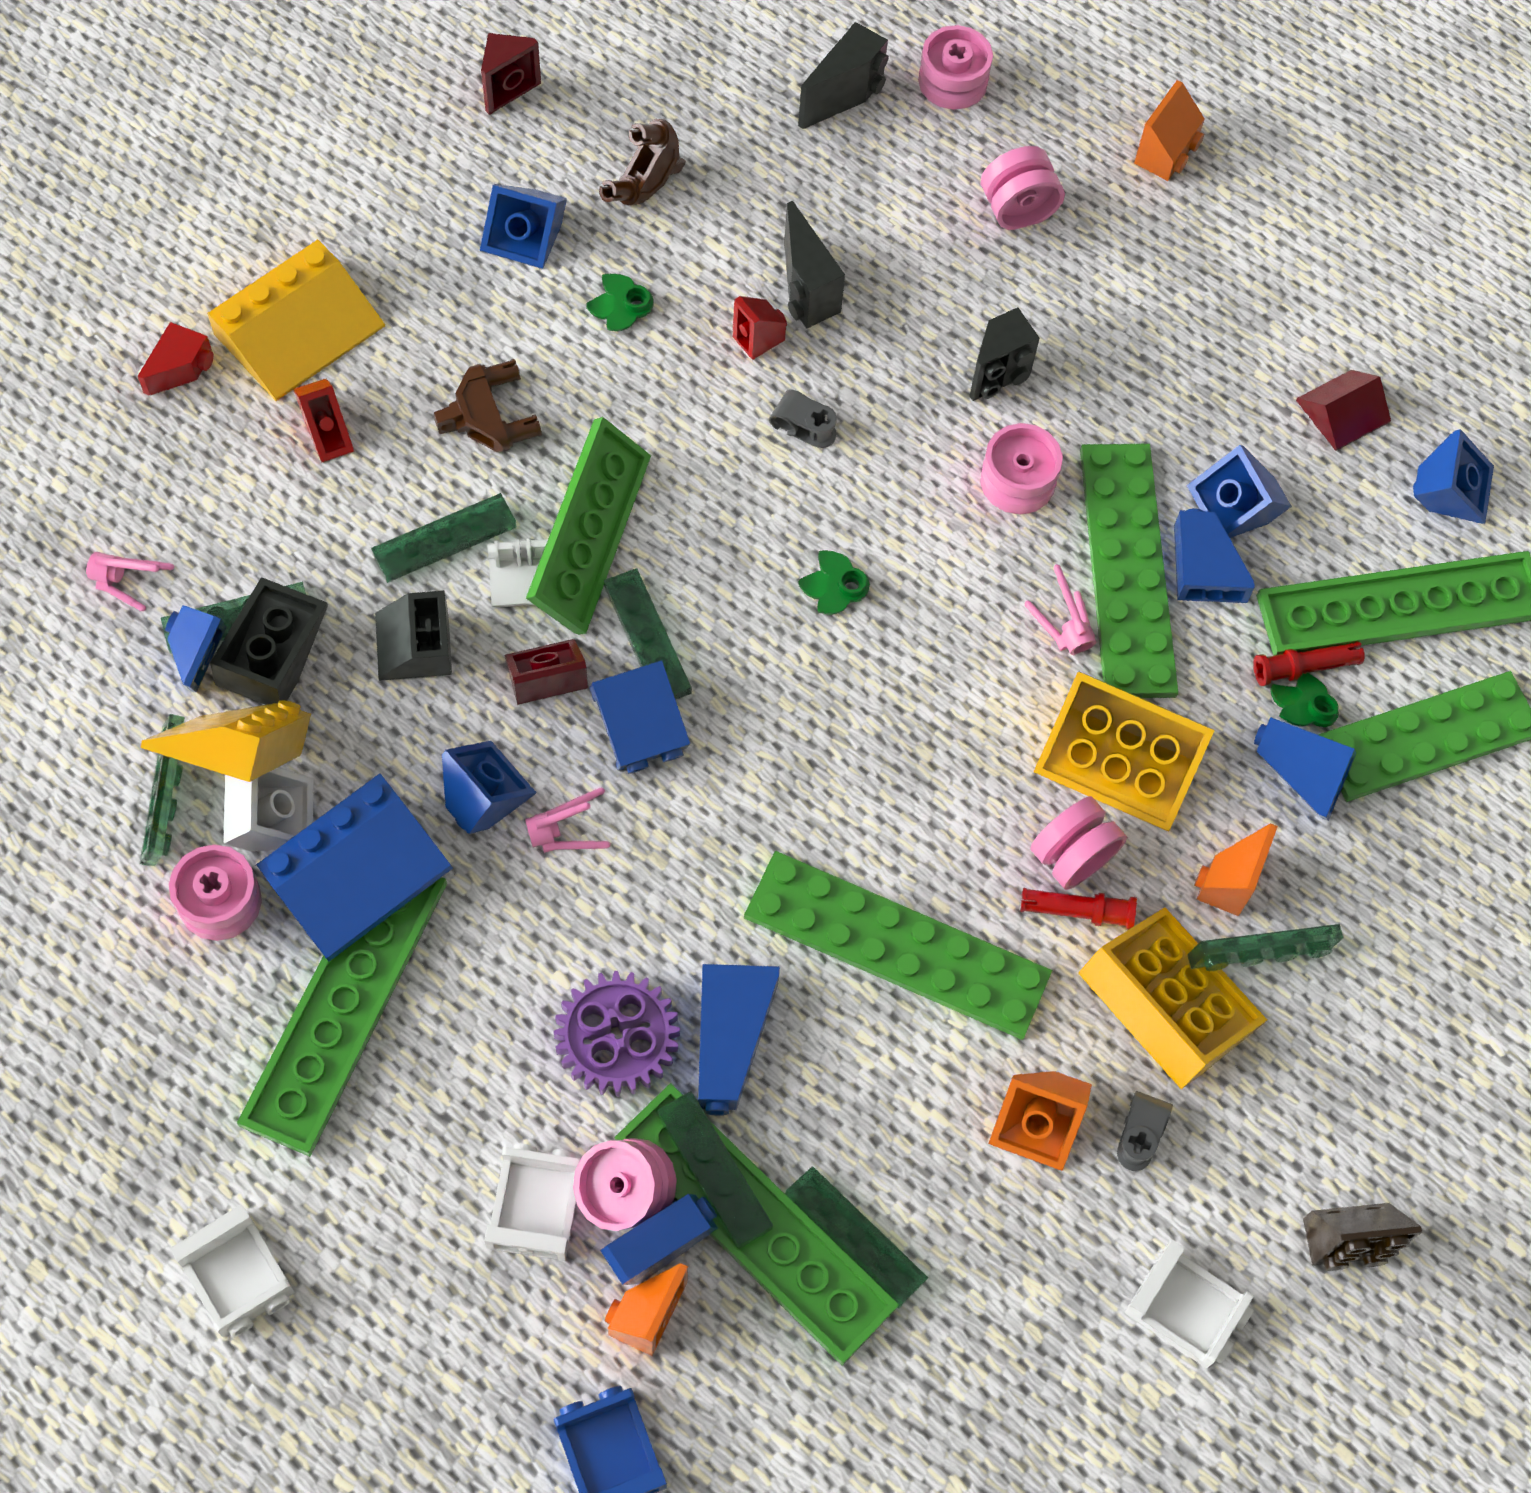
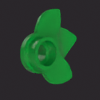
[586,273,654,331]
[798,550,870,615]
[1270,673,1339,727]

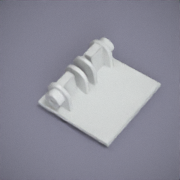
[487,537,549,608]

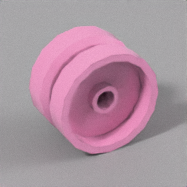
[918,25,993,110]
[980,146,1065,230]
[980,423,1063,514]
[1030,796,1128,890]
[169,844,262,941]
[573,1138,677,1231]

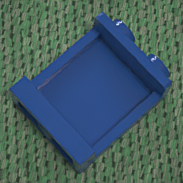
[589,660,690,774]
[554,1386,667,1493]

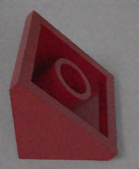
[481,33,541,115]
[1296,370,1391,451]
[504,639,588,705]

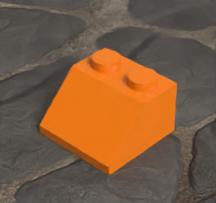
[1134,80,1205,181]

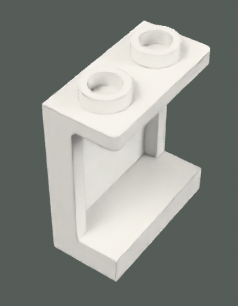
[484,1143,581,1261]
[170,1204,295,1338]
[1124,1239,1254,1368]

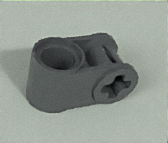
[769,389,837,448]
[1117,1091,1173,1171]

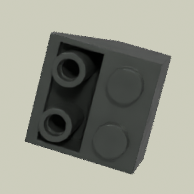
[969,307,1040,401]
[375,590,452,681]

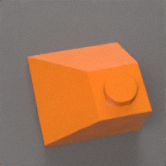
[1194,823,1278,916]
[988,1071,1092,1171]
[605,1263,688,1356]

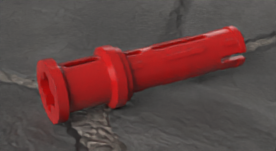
[1253,642,1365,686]
[1020,888,1137,930]

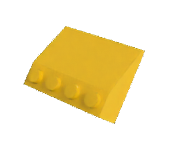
[207,239,385,401]
[1034,671,1215,832]
[140,700,312,782]
[1079,907,1267,1089]

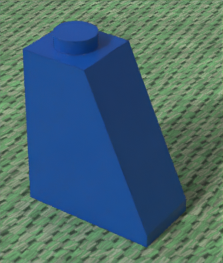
[1174,508,1255,603]
[1254,717,1356,821]
[600,1194,718,1285]

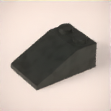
[798,22,889,129]
[784,201,845,329]
[210,577,328,705]

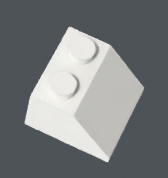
[223,768,314,851]

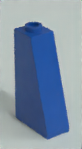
[698,964,780,1116]

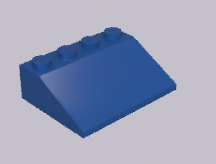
[256,773,453,961]

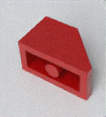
[732,296,787,360]
[138,322,214,395]
[293,378,354,463]

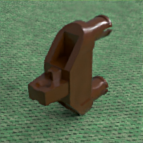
[599,119,686,205]
[434,359,542,452]

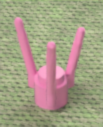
[86,552,174,611]
[1025,564,1096,655]
[525,787,610,853]

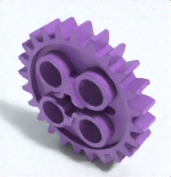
[554,971,680,1097]

